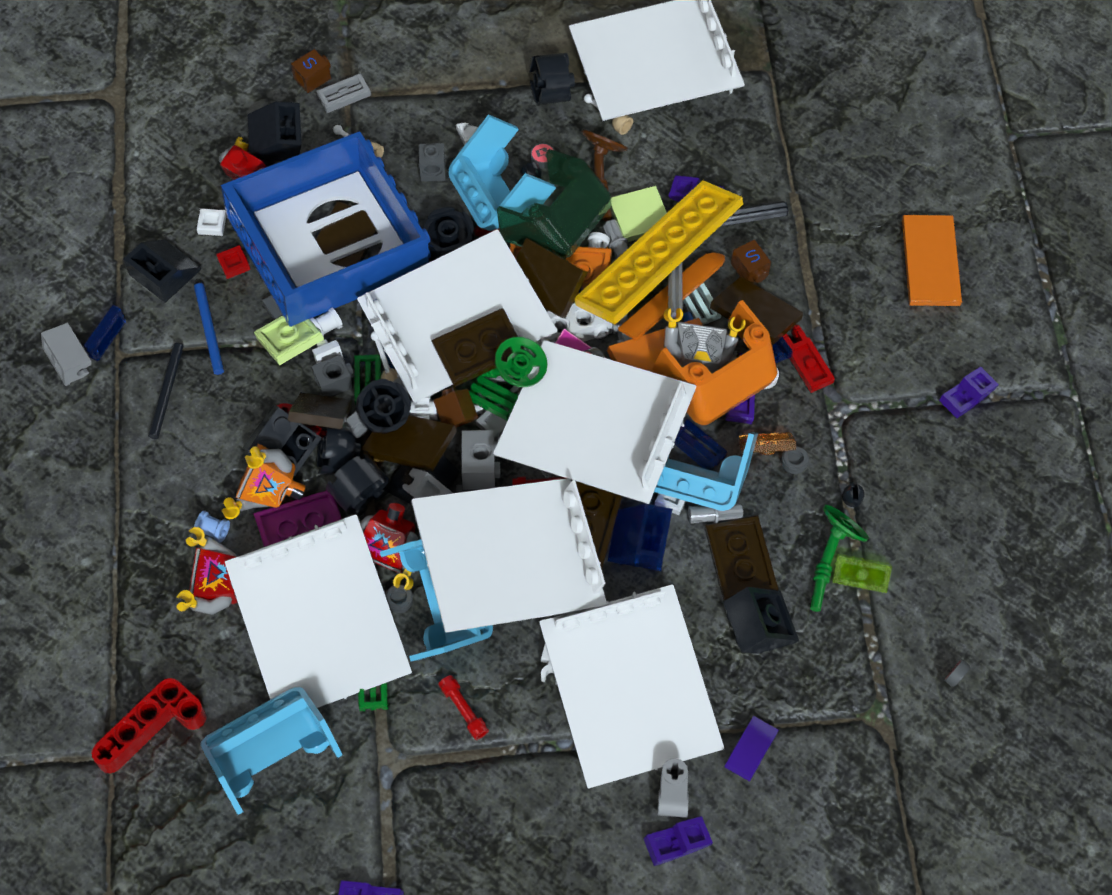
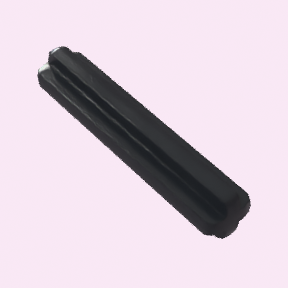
[721,201,788,226]

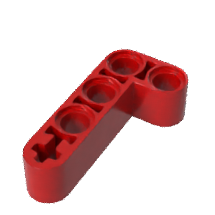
[92,678,207,773]

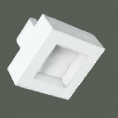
[312,339,345,364]

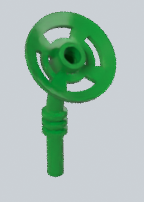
[481,337,548,387]
[810,505,869,612]

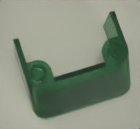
[497,149,612,259]

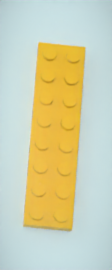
[575,180,743,325]

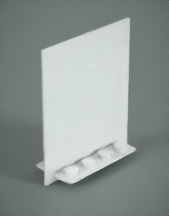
[569,0,744,121]
[357,229,557,403]
[494,340,696,504]
[411,478,607,633]
[225,514,412,708]
[539,585,724,788]

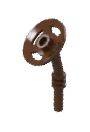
[582,129,628,221]

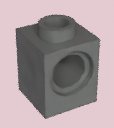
[419,143,446,182]
[311,355,355,397]

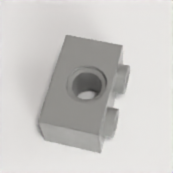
[462,430,500,490]

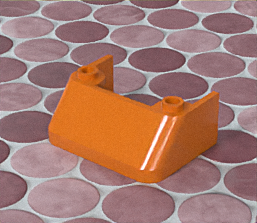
[652,300,777,425]

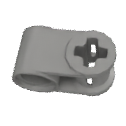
[658,758,689,818]

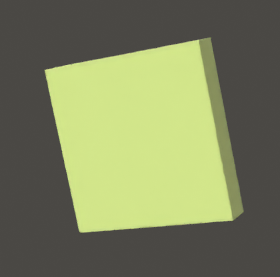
[609,186,667,242]
[254,315,324,365]

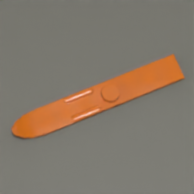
[618,252,725,341]

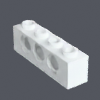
[524,303,612,357]

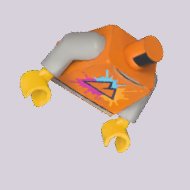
[222,444,306,519]

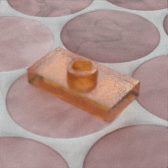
[739,432,796,455]

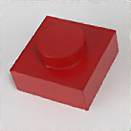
[216,245,250,279]

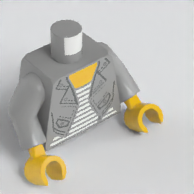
[664,308,746,373]

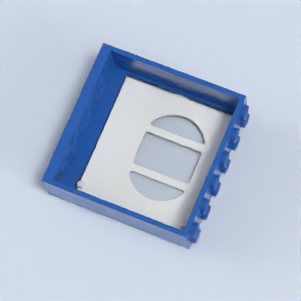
[221,131,431,327]

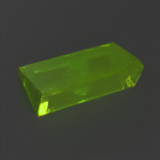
[832,554,892,593]

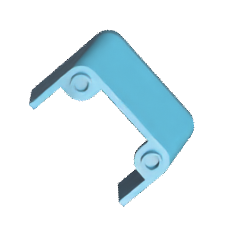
[449,114,556,231]
[654,432,758,511]
[380,539,493,661]
[201,687,342,815]

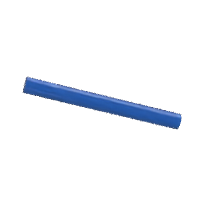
[194,283,224,375]

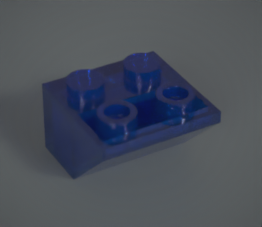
[607,504,673,571]

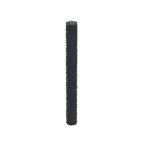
[148,343,184,439]

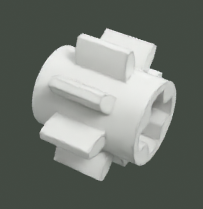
[410,396,439,420]

